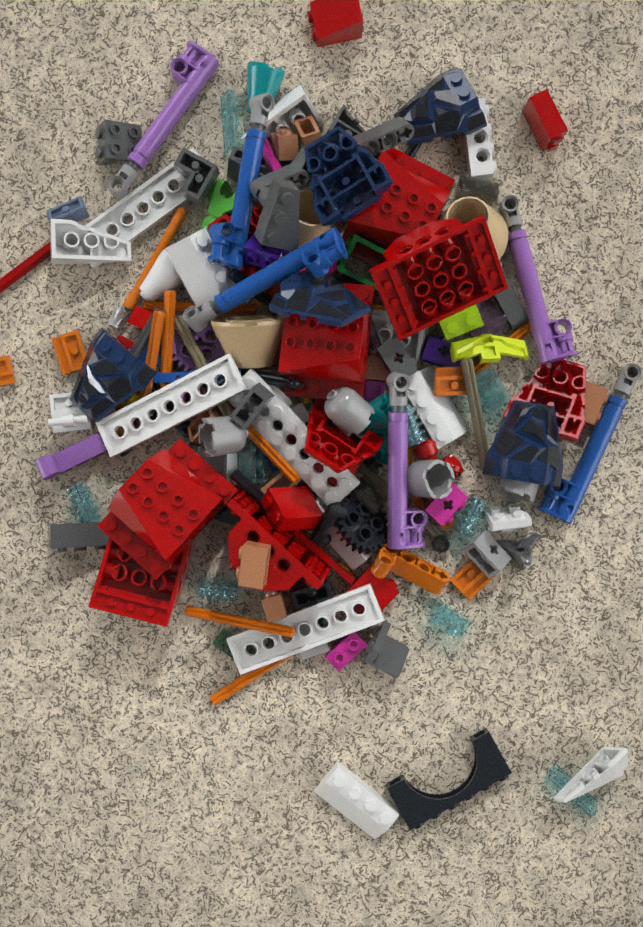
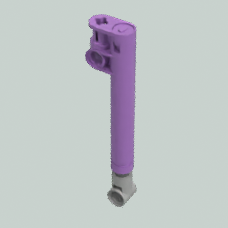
[108,41,220,199]
[499,195,578,364]
[387,372,427,549]

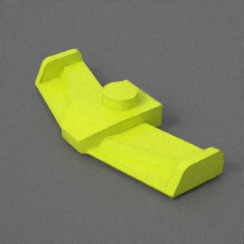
[450,333,529,363]

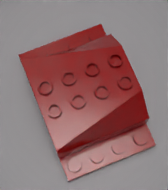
[342,148,455,267]
[369,215,508,341]
[278,283,375,400]
[97,438,238,580]
[227,491,331,591]
[88,537,195,627]

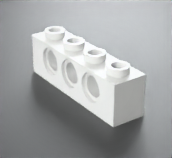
[463,98,496,182]

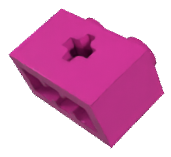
[423,483,468,526]
[325,631,367,672]

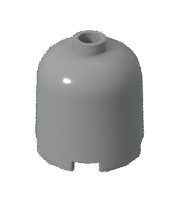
[324,387,375,437]
[198,416,249,457]
[407,459,455,499]
[496,478,540,505]

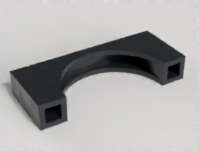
[386,728,512,830]

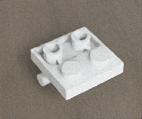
[48,392,93,433]
[484,503,532,533]

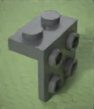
[95,119,142,165]
[363,620,409,678]

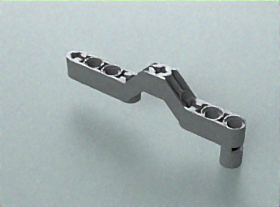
[249,117,415,206]

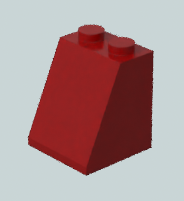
[307,0,363,47]

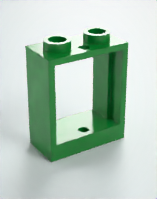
[336,234,386,291]

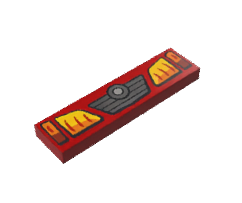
[293,529,356,584]

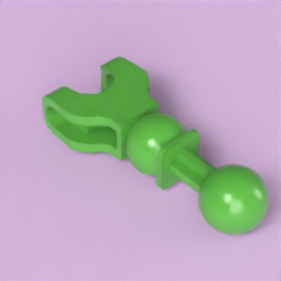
[197,179,236,234]

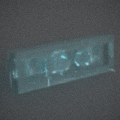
[220,89,244,153]
[544,763,598,817]

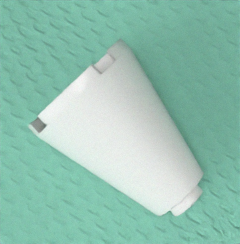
[140,249,183,302]

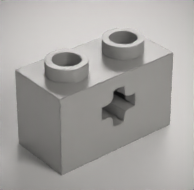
[463,530,512,579]

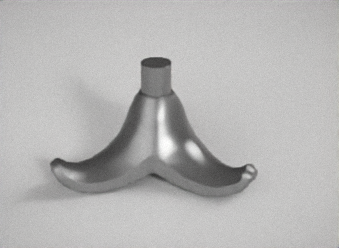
[496,533,542,570]

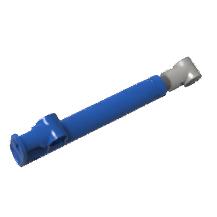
[207,93,275,270]
[182,227,348,332]
[536,363,642,524]

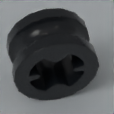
[364,456,383,473]
[432,535,450,553]

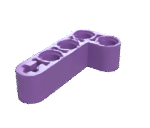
[34,432,108,480]

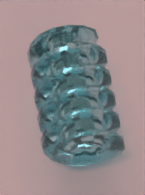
[405,404,428,447]
[65,480,103,523]
[453,496,490,539]
[197,576,238,604]

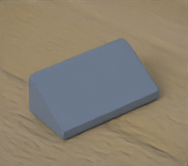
[47,196,90,224]

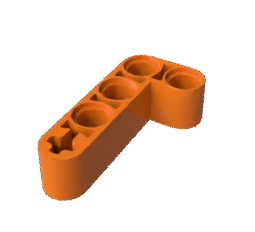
[371,543,450,594]

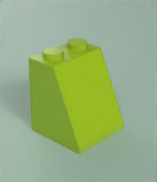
[438,304,484,341]

